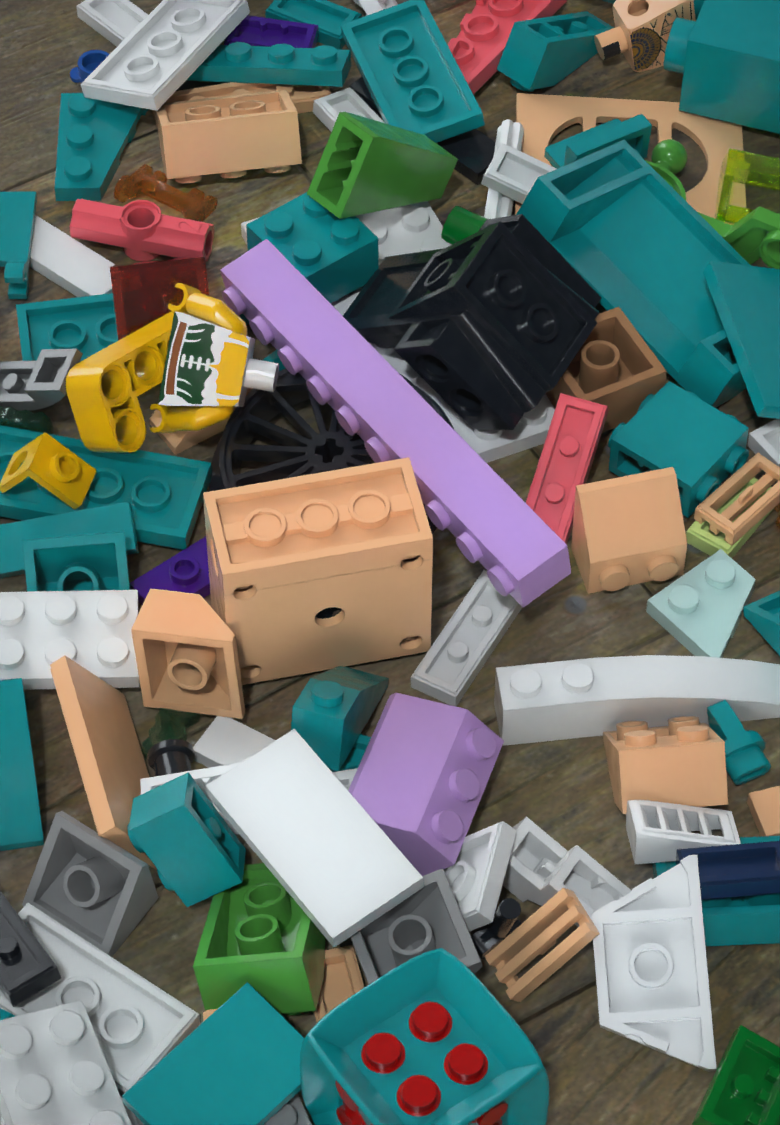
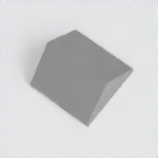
[22,811,159,957]

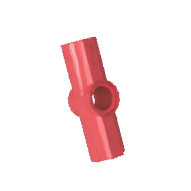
[70,199,214,263]

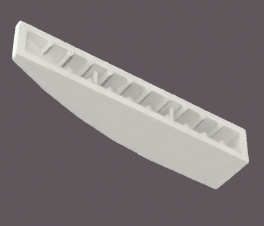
[494,655,780,746]

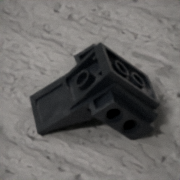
[343,214,602,430]

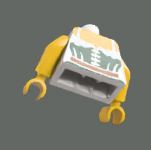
[150,283,279,433]

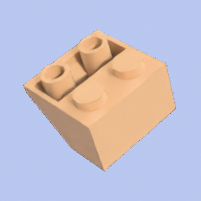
[603,716,728,814]

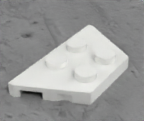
[591,855,717,1072]

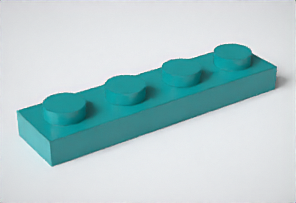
[187,42,352,87]

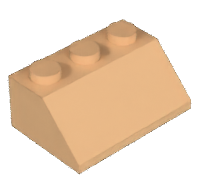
[155,90,302,183]

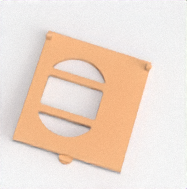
[515,93,747,225]

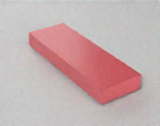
[526,393,609,545]

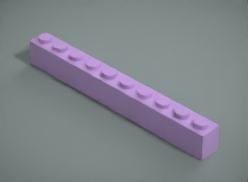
[220,239,571,607]

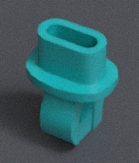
[707,700,771,785]

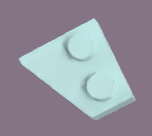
[646,549,756,658]

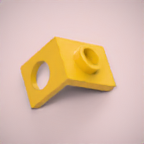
[0,432,96,510]

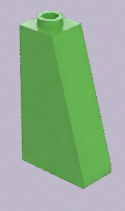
[307,112,458,219]

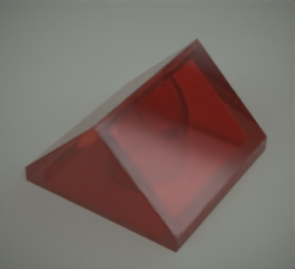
[109,255,209,340]

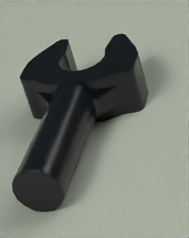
[471,898,522,959]

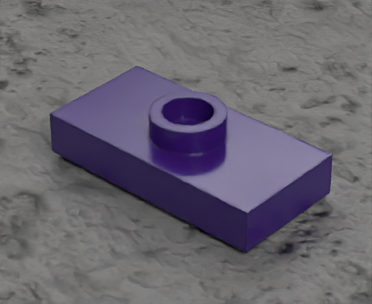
[224,15,319,48]
[129,536,210,605]

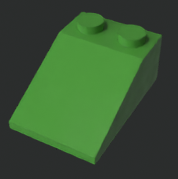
[193,863,325,1015]

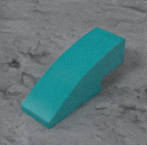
[0,678,44,851]

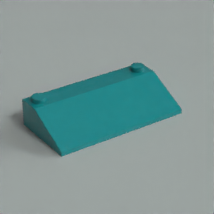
[516,140,751,408]

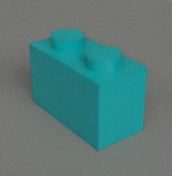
[127,772,246,907]

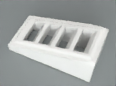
[626,800,741,864]

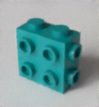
[608,381,749,518]

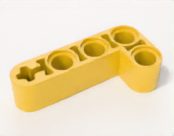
[65,311,174,453]

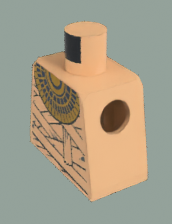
[594,0,696,72]

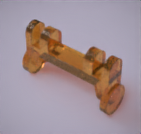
[114,164,218,222]

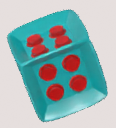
[300,948,550,1125]

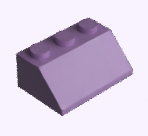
[348,692,504,876]

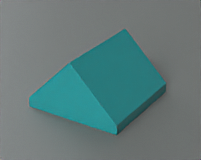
[22,530,130,592]

